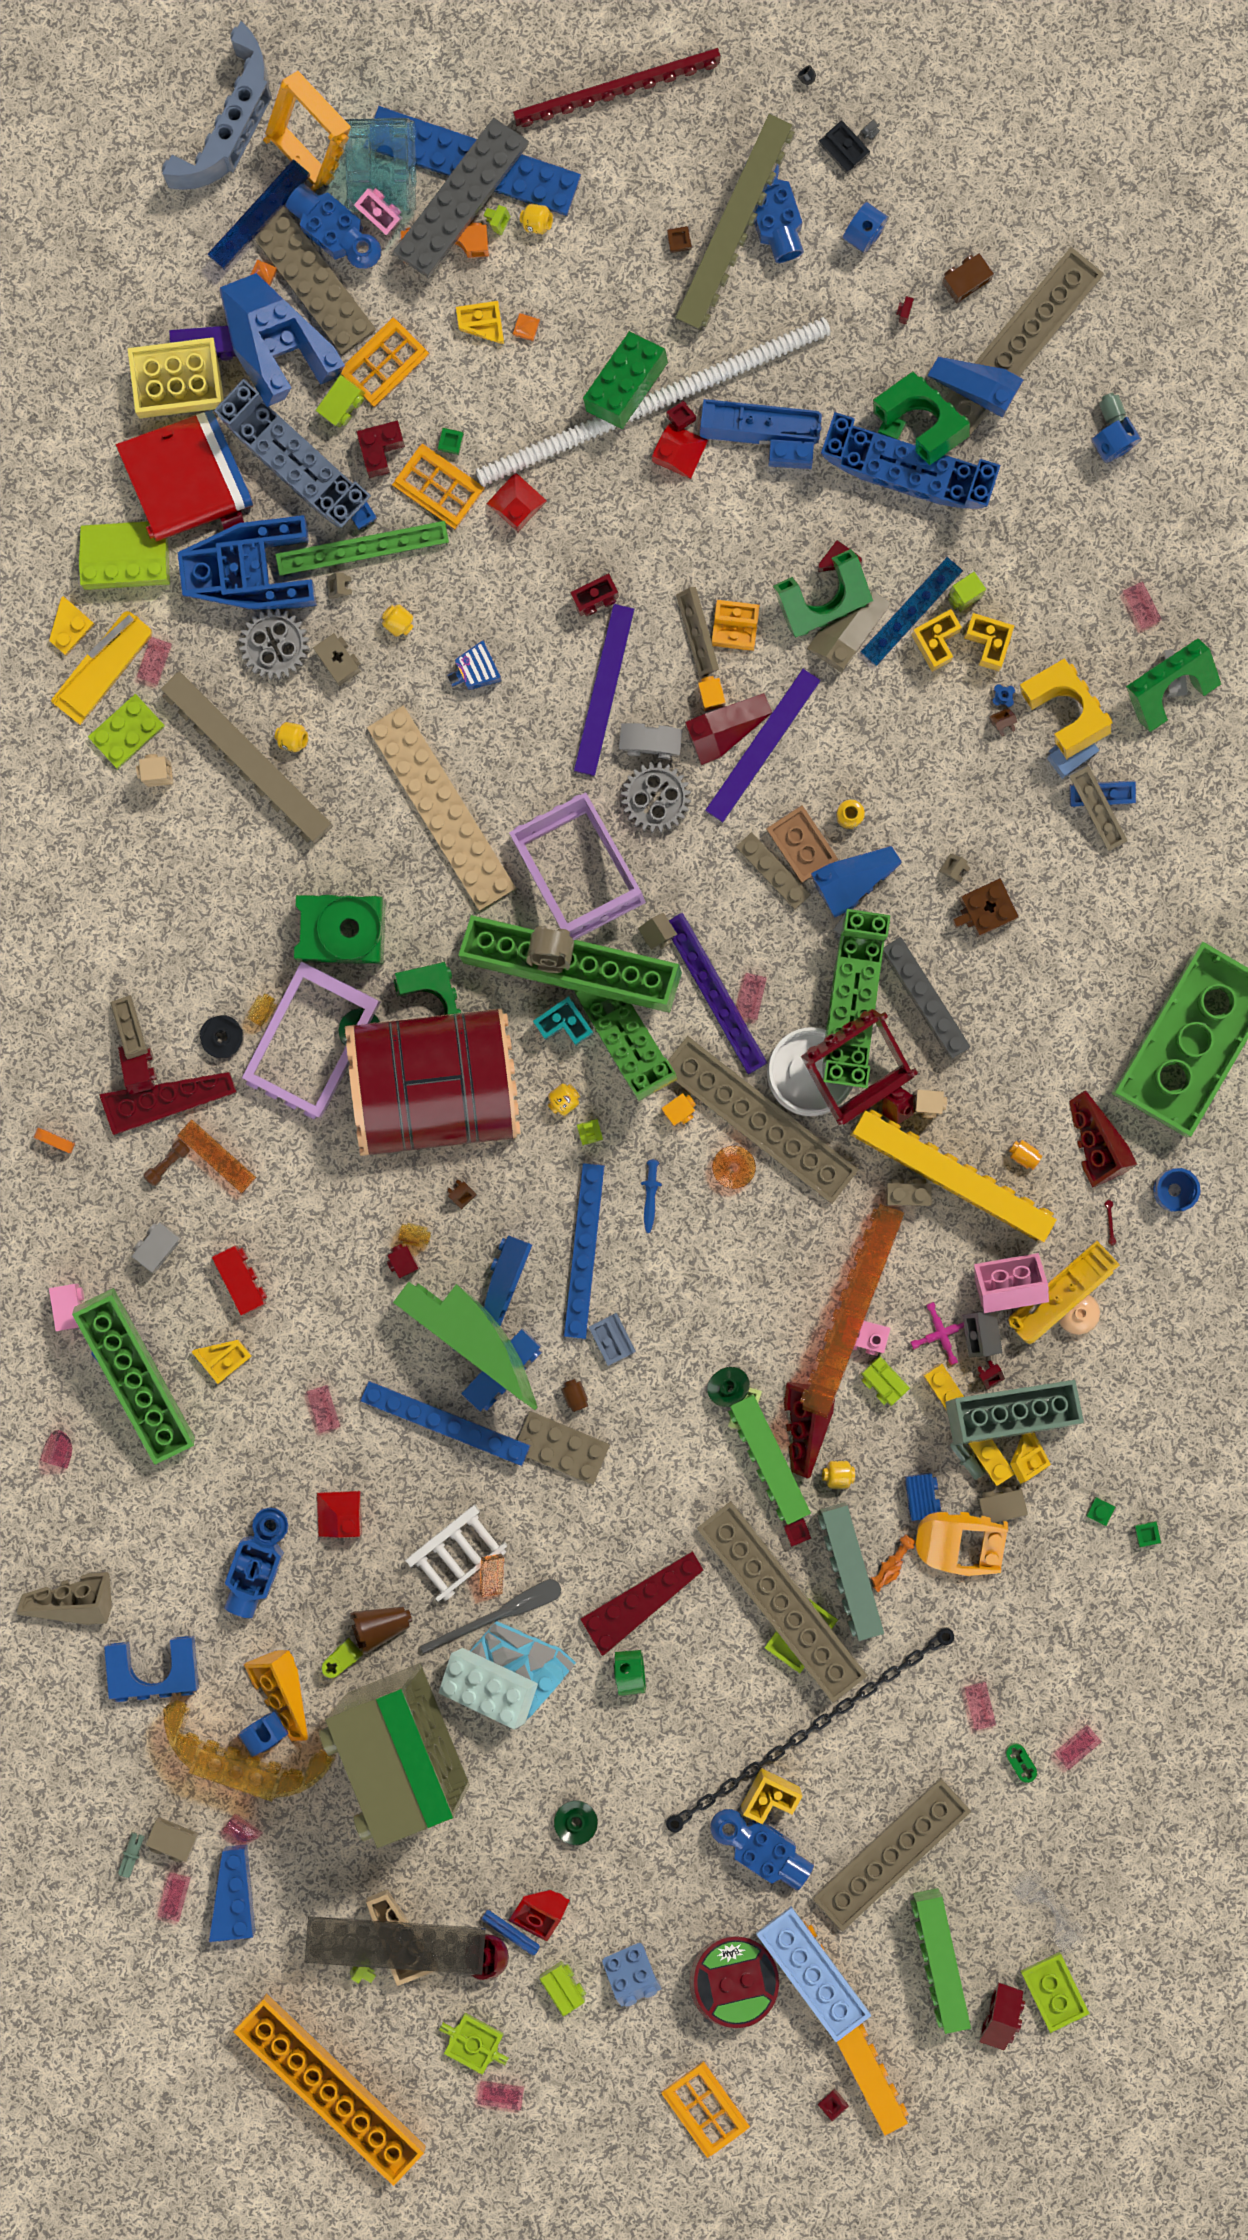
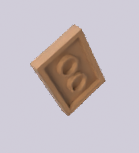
[766,805,838,884]

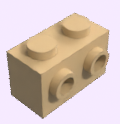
[136,754,173,787]
[913,1090,947,1119]

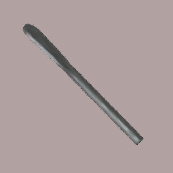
[420,1579,561,1654]

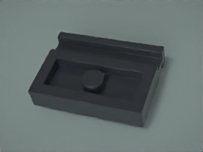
[818,120,870,174]

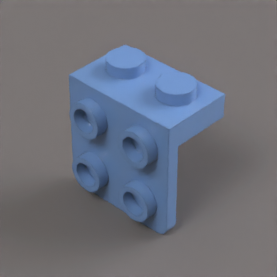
[602,1943,662,2007]

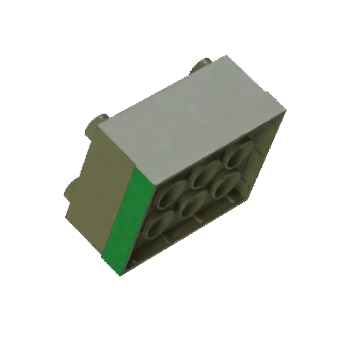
[319,1663,470,1849]

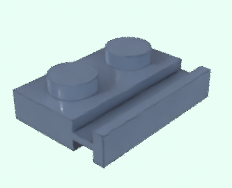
[589,1313,636,1366]

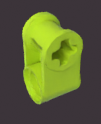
[322,1638,362,1678]

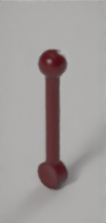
[1104,1200,1117,1245]

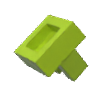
[483,205,511,235]
[577,1119,603,1146]
[350,1954,376,1984]

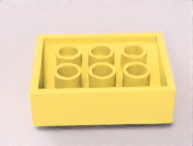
[128,338,224,419]

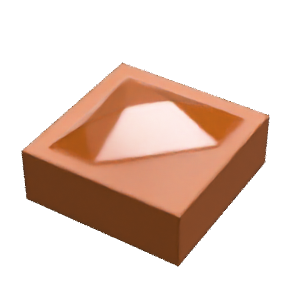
[251,260,277,286]
[513,313,540,342]

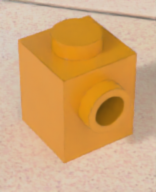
[661,1093,696,1126]

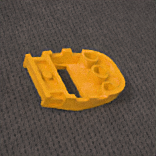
[915,1512,1008,1576]

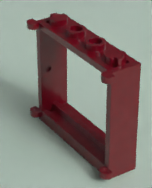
[800,1009,918,1125]

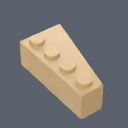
[366,1890,439,1986]

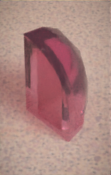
[40,1430,73,1469]
[223,1813,263,1842]

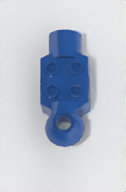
[744,161,804,263]
[285,183,381,269]
[224,1507,288,1618]
[710,1809,814,1891]

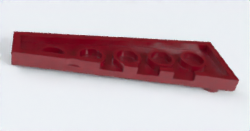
[99,1072,237,1135]
[580,1551,704,1656]

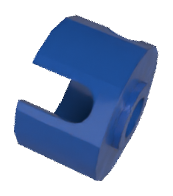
[843,202,889,253]
[1091,417,1142,463]
[1153,1168,1201,1212]
[237,1711,288,1757]

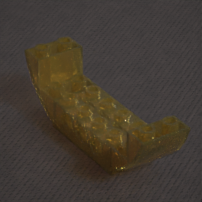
[163,1700,335,1802]

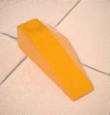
[244,1650,308,1741]

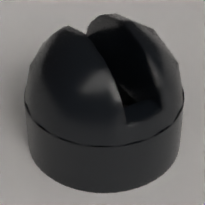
[797,65,816,85]

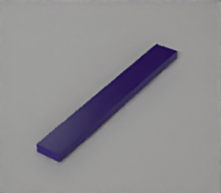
[574,604,635,776]
[705,669,821,823]
[669,913,768,1075]

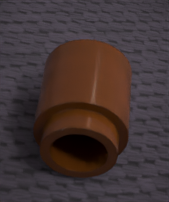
[561,1378,588,1412]

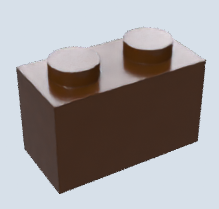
[942,253,994,304]

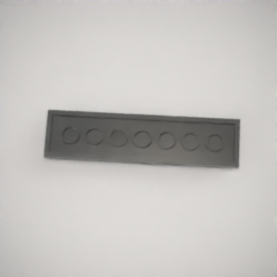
[393,117,529,278]

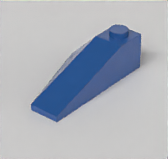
[927,357,1024,418]
[811,846,902,918]

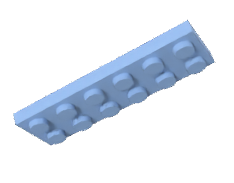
[756,1906,871,2042]

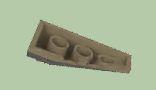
[807,591,891,673]
[17,1572,112,1625]

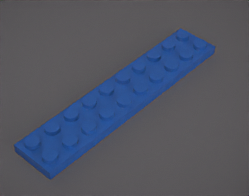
[365,106,581,216]

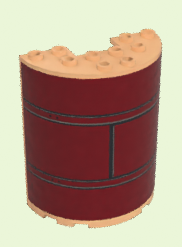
[345,1009,521,1156]

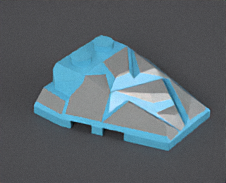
[470,1621,576,1729]

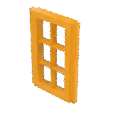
[340,317,429,408]
[392,443,485,530]
[661,2061,750,2158]

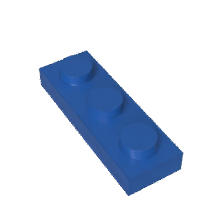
[1069,780,1136,807]

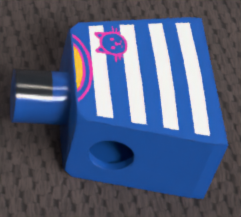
[447,641,502,691]

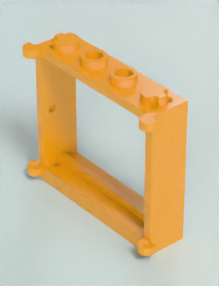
[263,70,351,192]

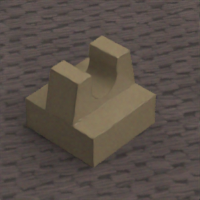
[327,572,352,599]
[939,853,970,882]

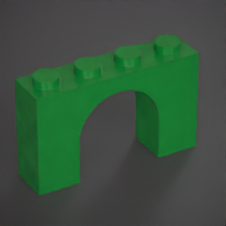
[873,371,970,465]
[773,549,873,638]
[1126,638,1222,732]
[392,962,461,1015]

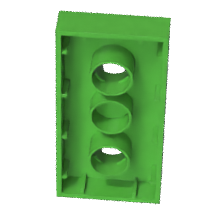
[1111,942,1248,1138]

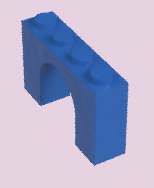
[104,1635,199,1702]

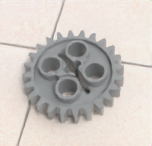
[239,609,310,680]
[621,762,691,833]

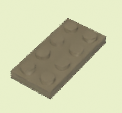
[518,1411,610,1485]

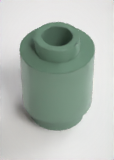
[1099,393,1126,425]

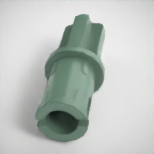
[950,1442,986,1480]
[118,1832,145,1878]

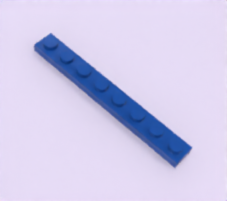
[564,1163,605,1339]
[361,1381,531,1466]

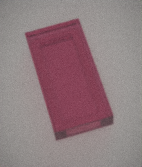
[1123,581,1162,630]
[137,637,172,685]
[737,973,767,1020]
[306,1385,341,1433]
[964,1682,996,1730]
[1054,1724,1102,1770]
[158,1872,191,1922]
[477,2080,524,2110]

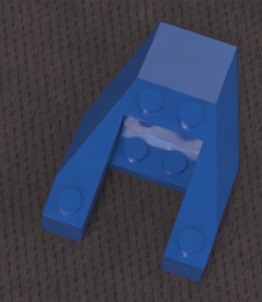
[219,273,345,407]
[177,515,317,609]

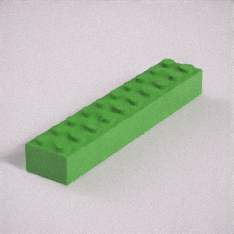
[459,915,682,1013]

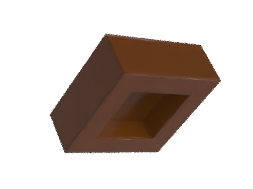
[667,226,692,253]

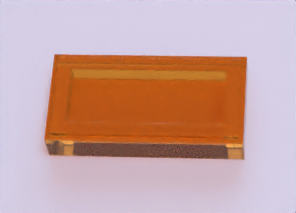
[480,1553,504,1598]

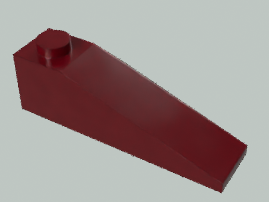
[784,1382,836,1479]

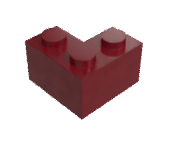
[356,420,405,478]
[979,1982,1025,2051]

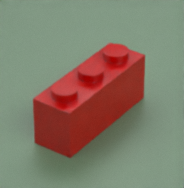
[212,1245,268,1316]

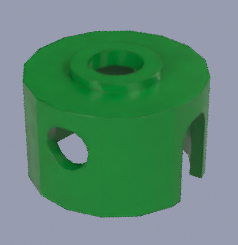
[614,1650,646,1696]

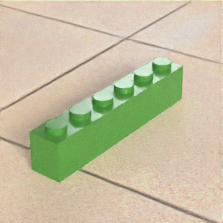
[728,1393,811,1525]

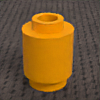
[1009,1140,1043,1170]

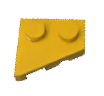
[456,301,504,344]
[49,596,95,656]
[191,1339,252,1384]

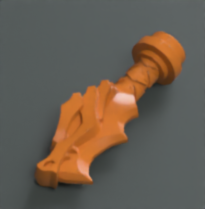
[870,1534,916,1592]

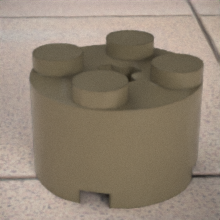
[526,926,574,973]

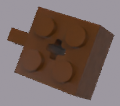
[952,878,1019,938]

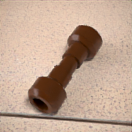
[143,1140,190,1186]

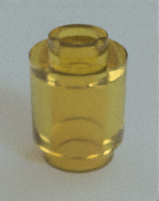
[247,993,277,1027]
[398,1223,431,1248]

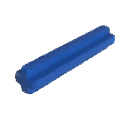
[482,1910,540,1956]

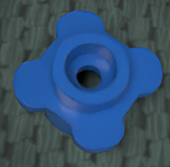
[993,684,1015,707]

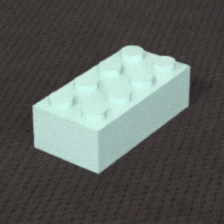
[439,1648,538,1729]

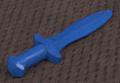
[641,1159,662,1233]

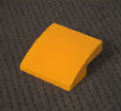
[712,600,760,651]

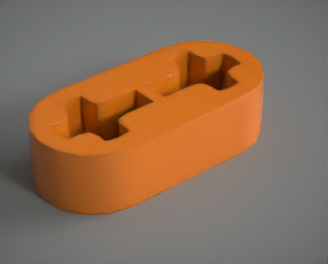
[34,1127,75,1154]

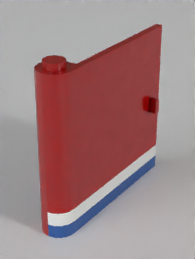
[115,410,253,542]

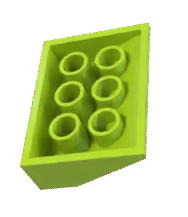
[79,521,170,590]

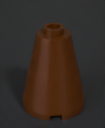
[349,1607,412,1655]

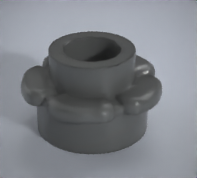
[861,119,880,140]

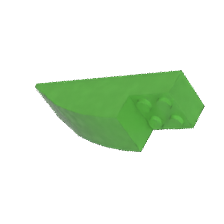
[393,1282,538,1410]

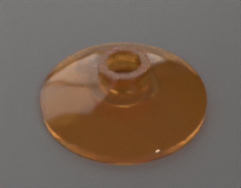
[712,1145,756,1189]

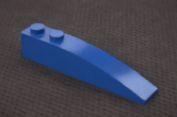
[484,1235,533,1326]

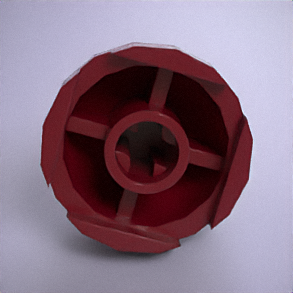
[465,1934,509,1980]

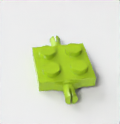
[439,2013,509,2075]

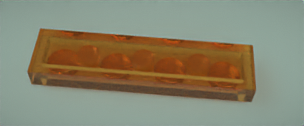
[177,1119,257,1194]

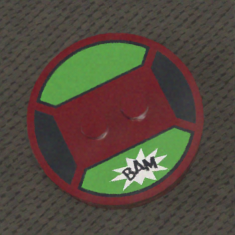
[689,1936,779,2028]

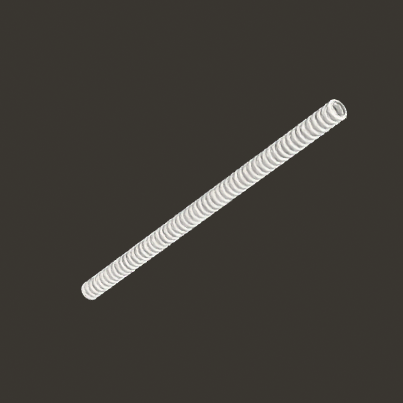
[475,317,831,487]

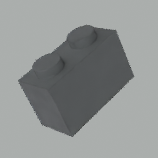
[963,1311,1003,1358]

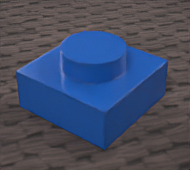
[351,501,377,530]

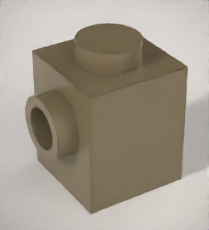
[638,913,677,950]

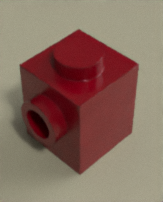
[882,1087,913,1124]
[386,1244,420,1279]

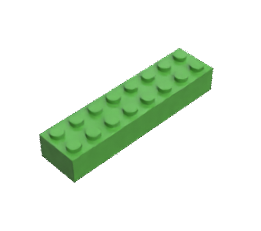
[72,1288,195,1465]

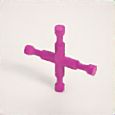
[910,1302,964,1365]

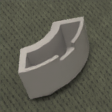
[619,723,682,759]

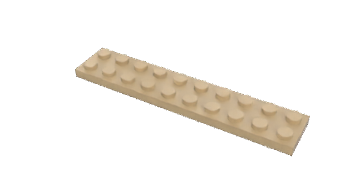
[367,705,516,911]

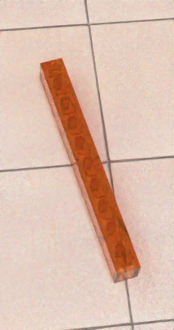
[800,1204,904,1418]

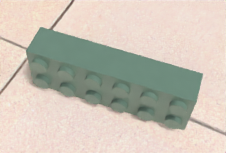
[945,1380,1084,1445]
[817,1502,884,1641]

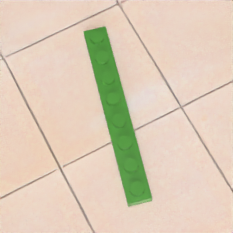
[275,521,449,576]

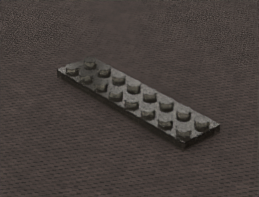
[304,1916,486,1975]

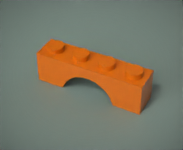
[400,223,489,263]

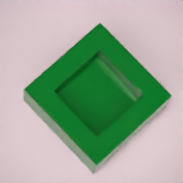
[878,419,906,440]
[438,428,464,455]
[1086,1497,1116,1526]
[1134,1521,1161,1547]

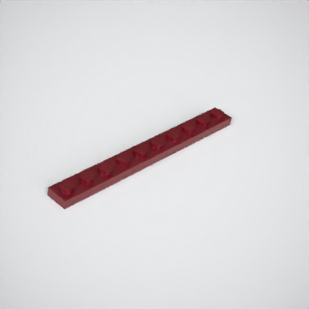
[513,48,721,127]

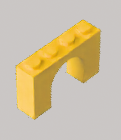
[1020,658,1113,760]

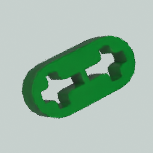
[1005,1743,1037,1783]

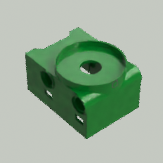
[294,895,386,965]

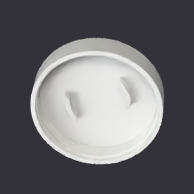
[767,1027,853,1116]

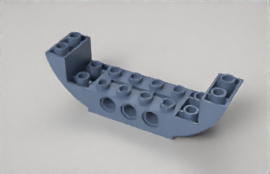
[162,21,272,190]
[214,379,371,528]

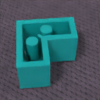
[533,996,594,1046]

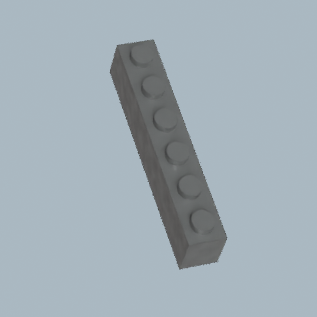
[883,937,971,1060]

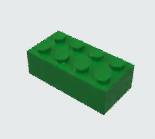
[583,331,668,429]

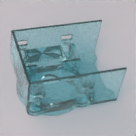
[345,118,417,211]

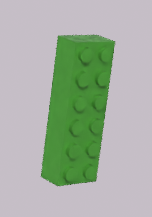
[910,1888,971,2034]

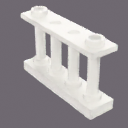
[405,1504,507,1602]

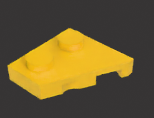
[1010,1433,1051,1484]

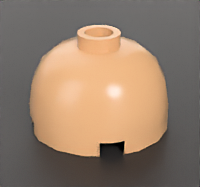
[1058,1295,1100,1335]

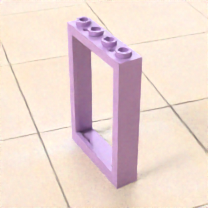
[509,793,646,940]
[242,961,381,1119]

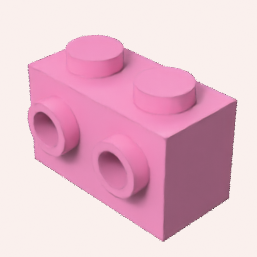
[354,188,403,235]
[49,1284,84,1331]
[840,1316,890,1356]

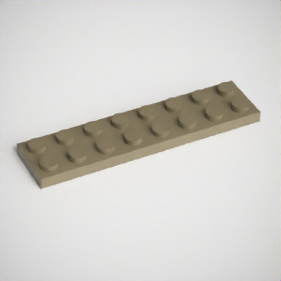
[239,193,376,355]
[812,1778,971,1932]

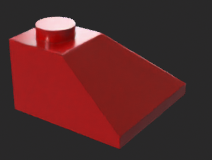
[652,423,708,479]
[486,473,547,532]
[317,1491,362,1538]
[509,1890,570,1941]

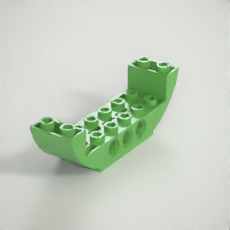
[822,909,891,1088]
[574,990,678,1101]

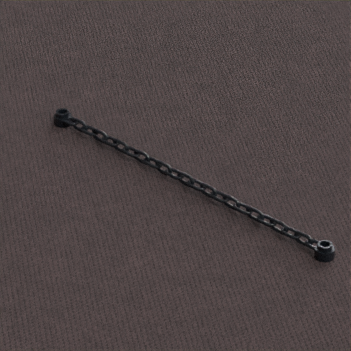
[666,1627,954,1833]

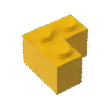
[911,609,962,672]
[964,613,1015,672]
[741,1768,803,1824]

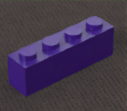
[169,326,236,361]

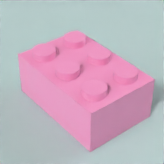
[974,1253,1049,1313]

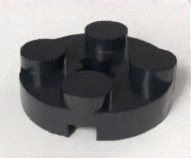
[200,1015,244,1059]

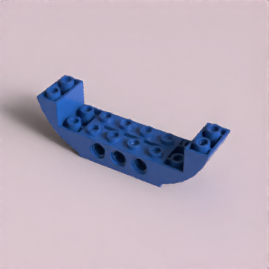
[821,412,1001,509]

